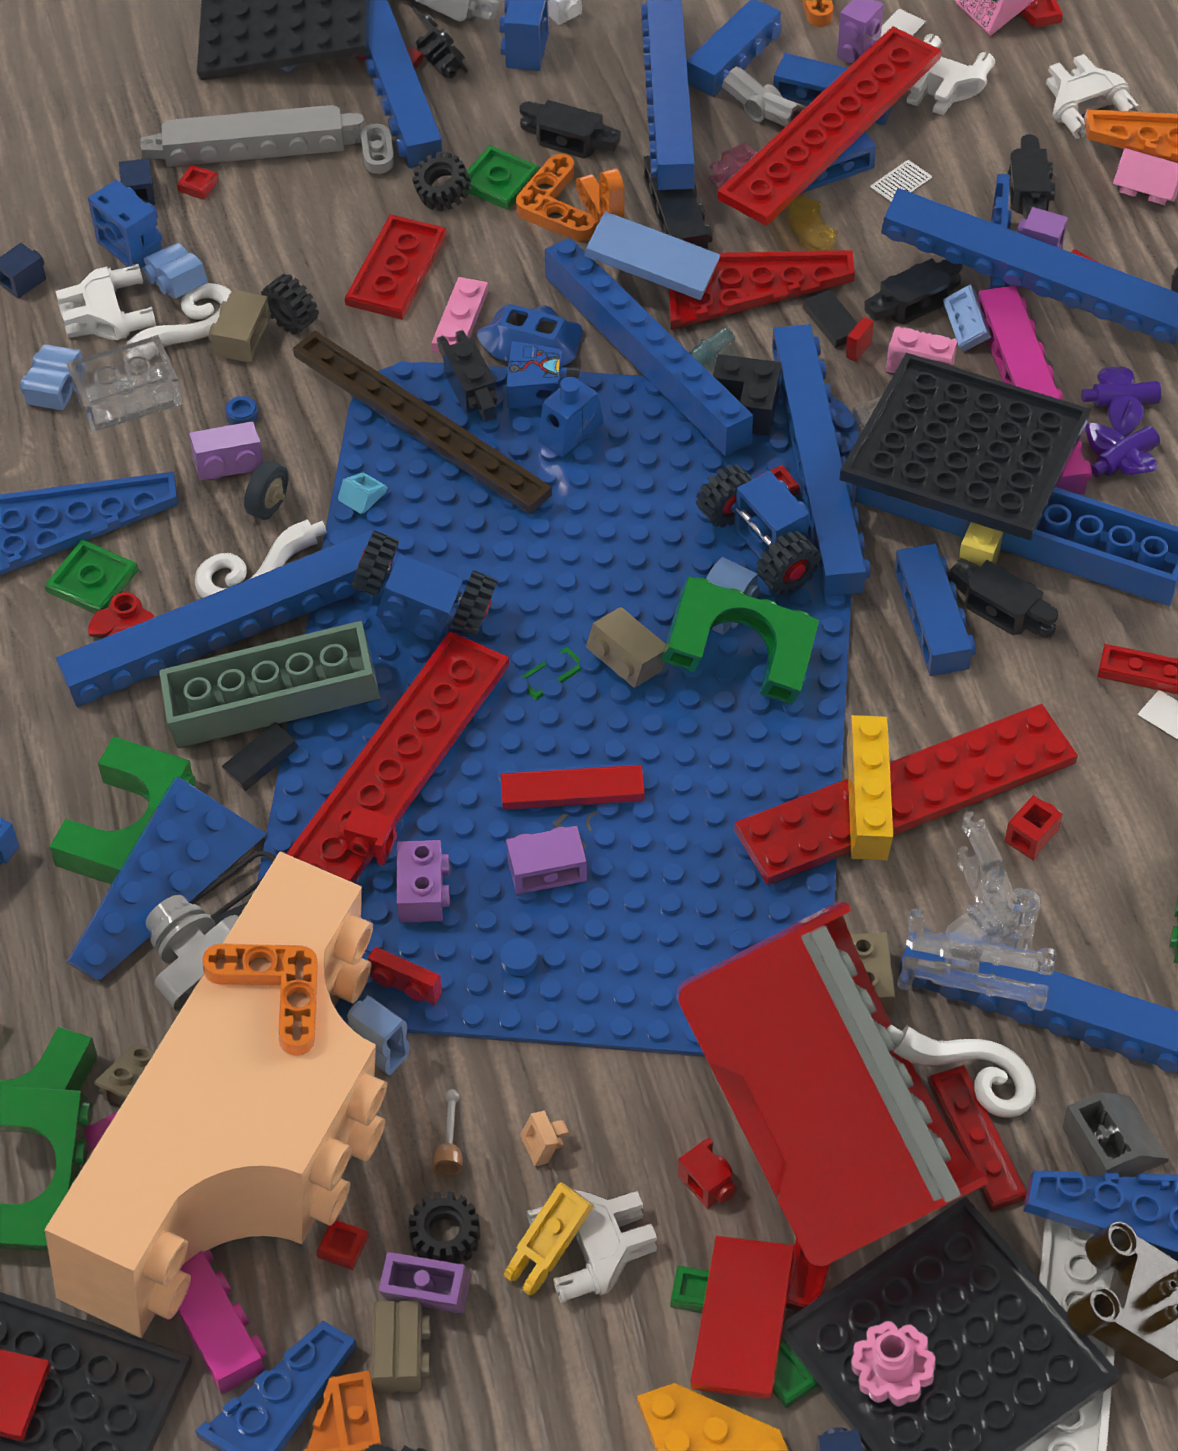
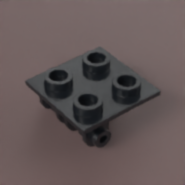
[413,7,468,78]

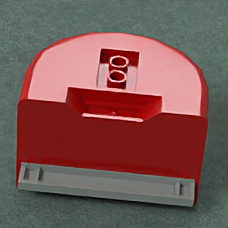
[676,901,989,1266]

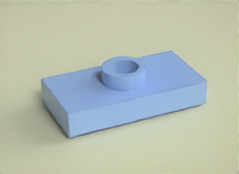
[943,285,991,352]

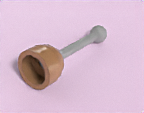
[432,1089,463,1176]

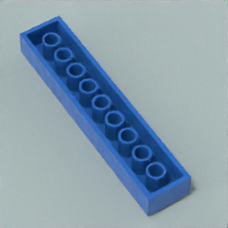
[855,486,1178,606]

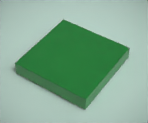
[466,145,540,210]
[44,539,139,614]

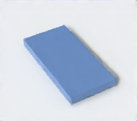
[584,211,720,300]

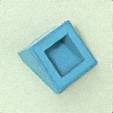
[338,472,388,514]

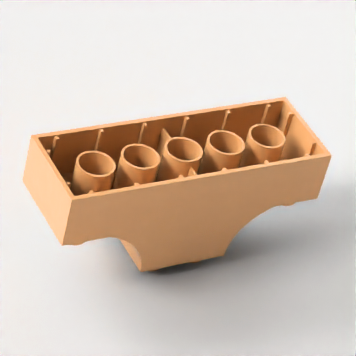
[45,852,387,1338]

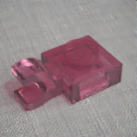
[709,142,757,187]

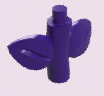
[1081,367,1161,437]
[1086,423,1160,477]

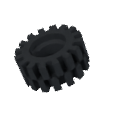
[412,152,471,211]
[261,273,319,335]
[408,1191,480,1264]

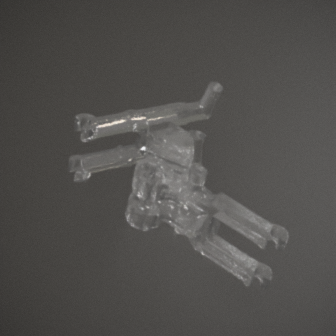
[897,812,1057,1011]

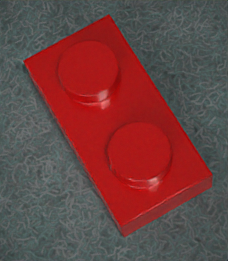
[368,947,442,1005]

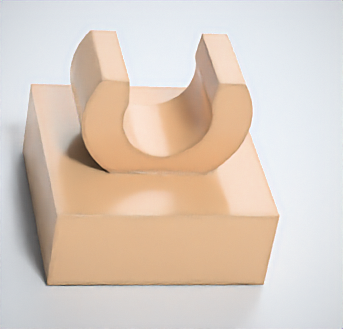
[520,1111,570,1166]

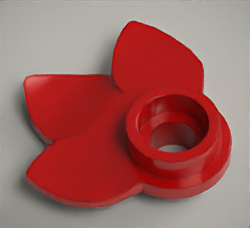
[88,592,155,637]

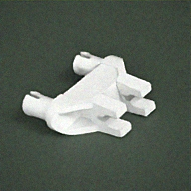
[907,34,995,115]
[1046,54,1141,139]
[56,264,156,340]
[526,1190,657,1303]

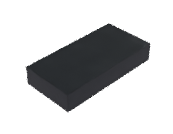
[803,290,858,348]
[222,722,299,792]

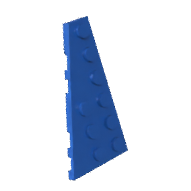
[0,472,178,575]
[66,777,266,981]
[1023,1170,1178,1261]

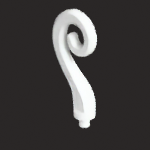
[122,283,231,364]
[195,519,327,598]
[886,1025,1036,1118]

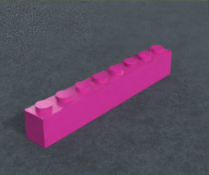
[978,286,1092,495]
[84,1112,267,1395]

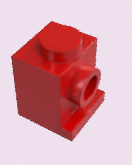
[1004,795,1063,861]
[338,806,397,866]
[678,1137,737,1209]

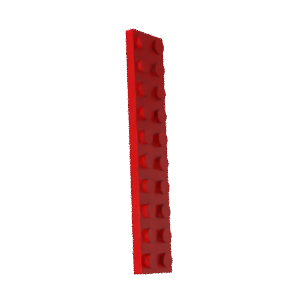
[717,26,942,226]
[286,631,510,883]
[734,703,1078,885]

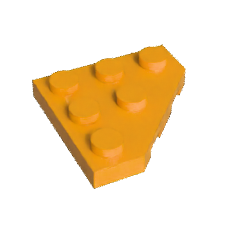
[637,1383,788,1451]

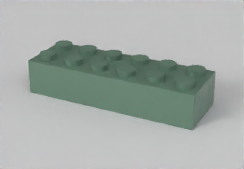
[159,621,380,748]

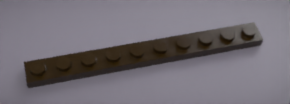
[293,330,552,515]

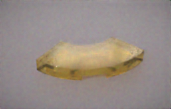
[789,195,838,251]

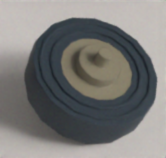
[244,460,289,520]

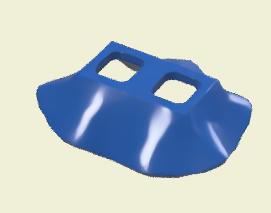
[477,304,582,366]

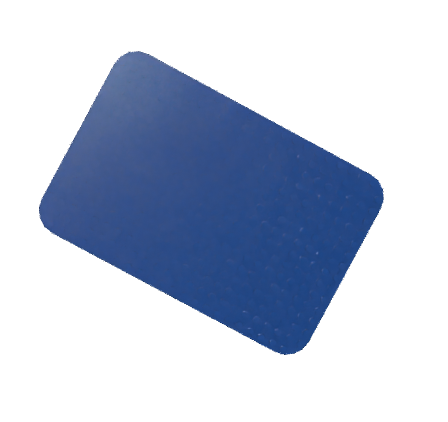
[257,361,860,1056]

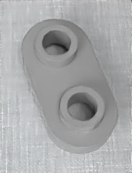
[361,124,394,174]

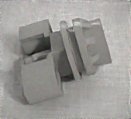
[145,895,239,1011]

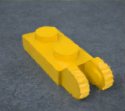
[504,1182,595,1296]

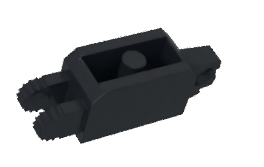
[519,100,621,158]
[1008,134,1055,219]
[864,258,963,324]
[437,330,498,423]
[949,558,1058,638]

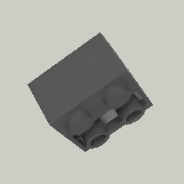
[1062,1092,1169,1177]

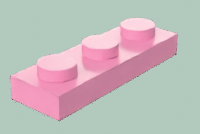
[431,277,489,353]

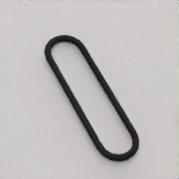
[189,851,276,917]

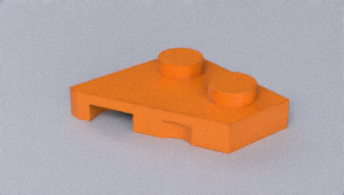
[304,1370,381,1451]

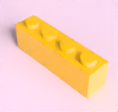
[847,715,893,860]

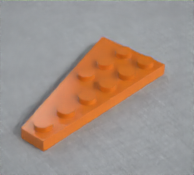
[1084,109,1178,163]

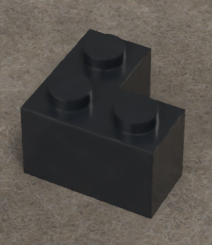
[713,354,781,436]

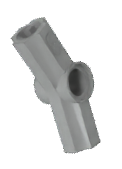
[722,66,805,126]

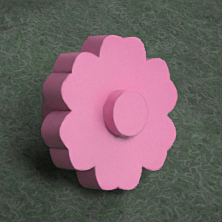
[851,1321,936,1406]

